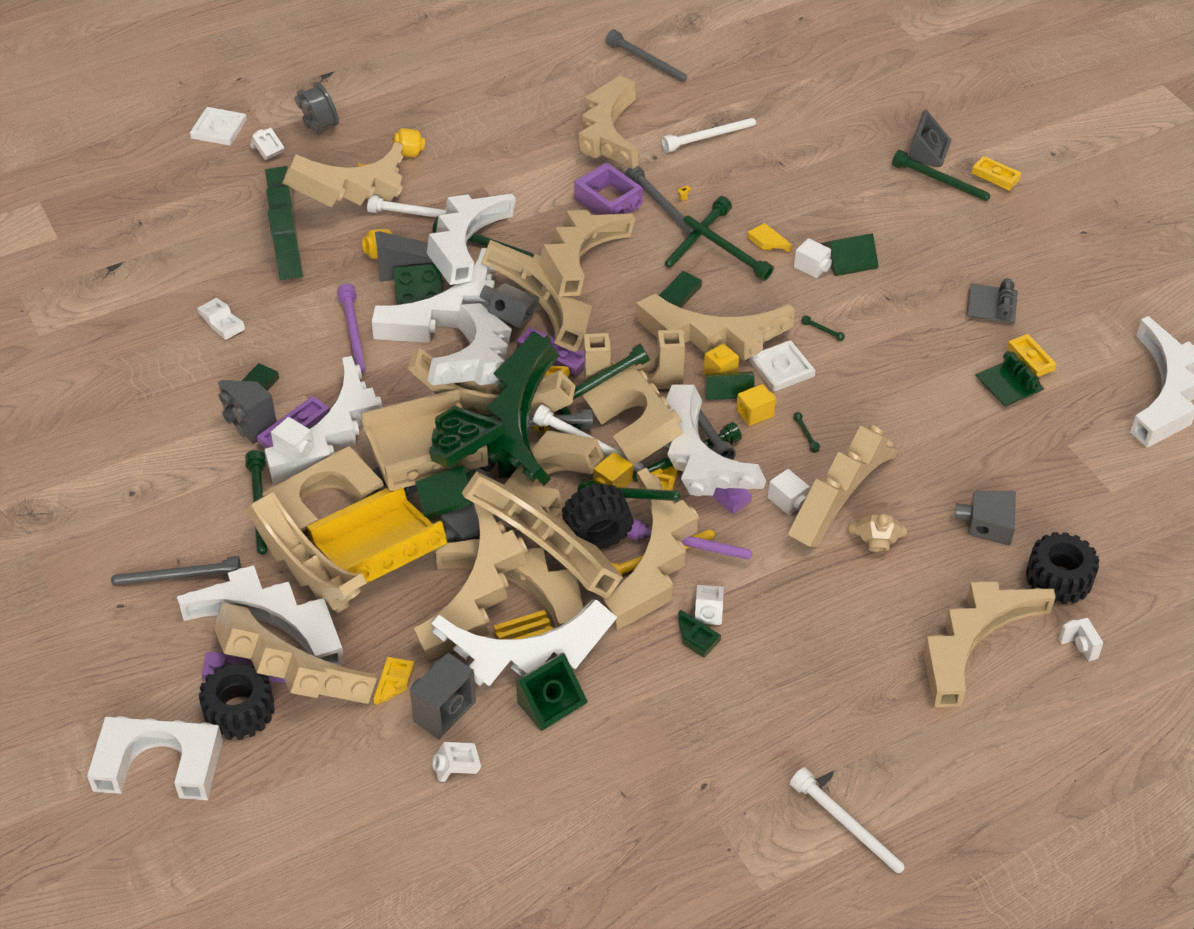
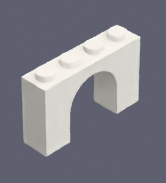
[87,716,223,800]

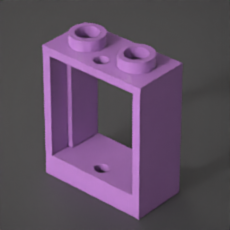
[574,162,643,215]

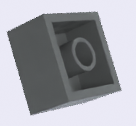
[410,653,476,739]

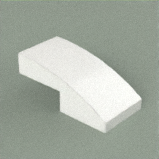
[197,298,245,340]

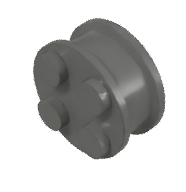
[294,82,339,134]

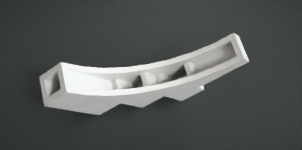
[427,194,516,285]
[371,248,495,343]
[427,303,512,385]
[1130,316,1194,448]
[265,356,383,484]
[665,385,766,496]
[177,565,345,666]
[430,599,617,686]

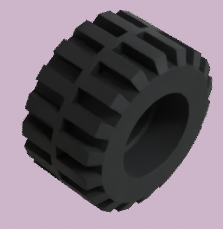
[562,483,634,550]
[1026,532,1099,604]
[199,662,275,740]

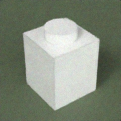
[794,238,832,278]
[271,417,314,463]
[768,469,810,516]

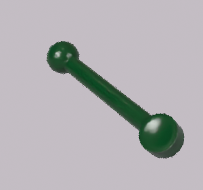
[801,315,845,341]
[793,412,820,453]

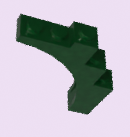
[265,166,303,280]
[486,331,560,486]

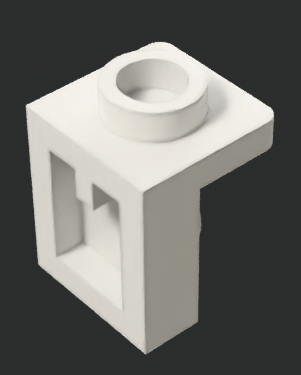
[250,128,285,161]
[695,585,724,625]
[1059,618,1103,662]
[432,742,481,782]

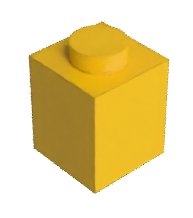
[703,343,739,374]
[736,384,777,426]
[593,452,633,488]

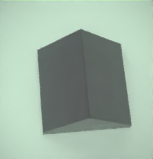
[910,109,951,167]

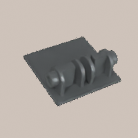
[968,278,1018,324]

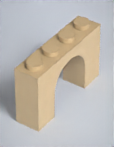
[584,329,685,393]
[582,365,683,466]
[504,431,604,518]
[262,446,384,541]

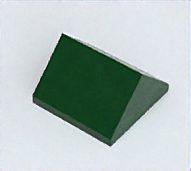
[820,233,878,276]
[415,465,475,519]
[516,653,588,730]

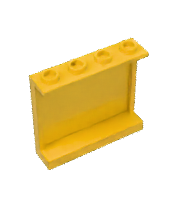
[307,488,448,586]

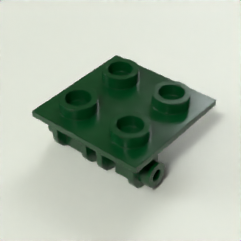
[393,264,443,305]
[975,351,1044,406]

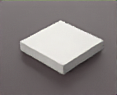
[190,107,247,146]
[749,340,816,392]

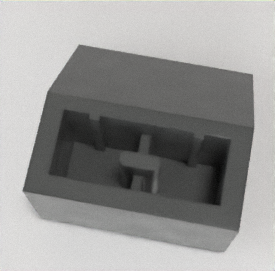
[218,380,277,444]

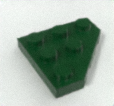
[429,406,506,467]

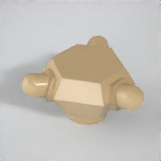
[848,513,907,552]

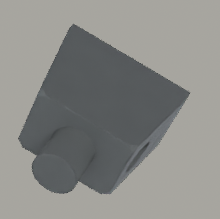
[480,284,540,328]
[954,491,1016,545]
[440,504,500,543]

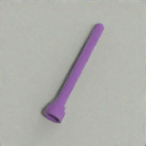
[337,284,366,373]
[627,518,752,559]

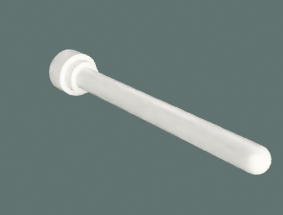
[661,118,756,153]
[367,195,446,218]
[532,404,644,472]
[790,767,905,873]

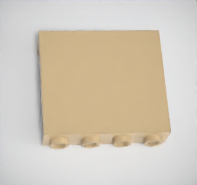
[361,389,488,491]

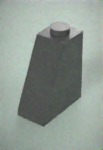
[375,231,434,282]

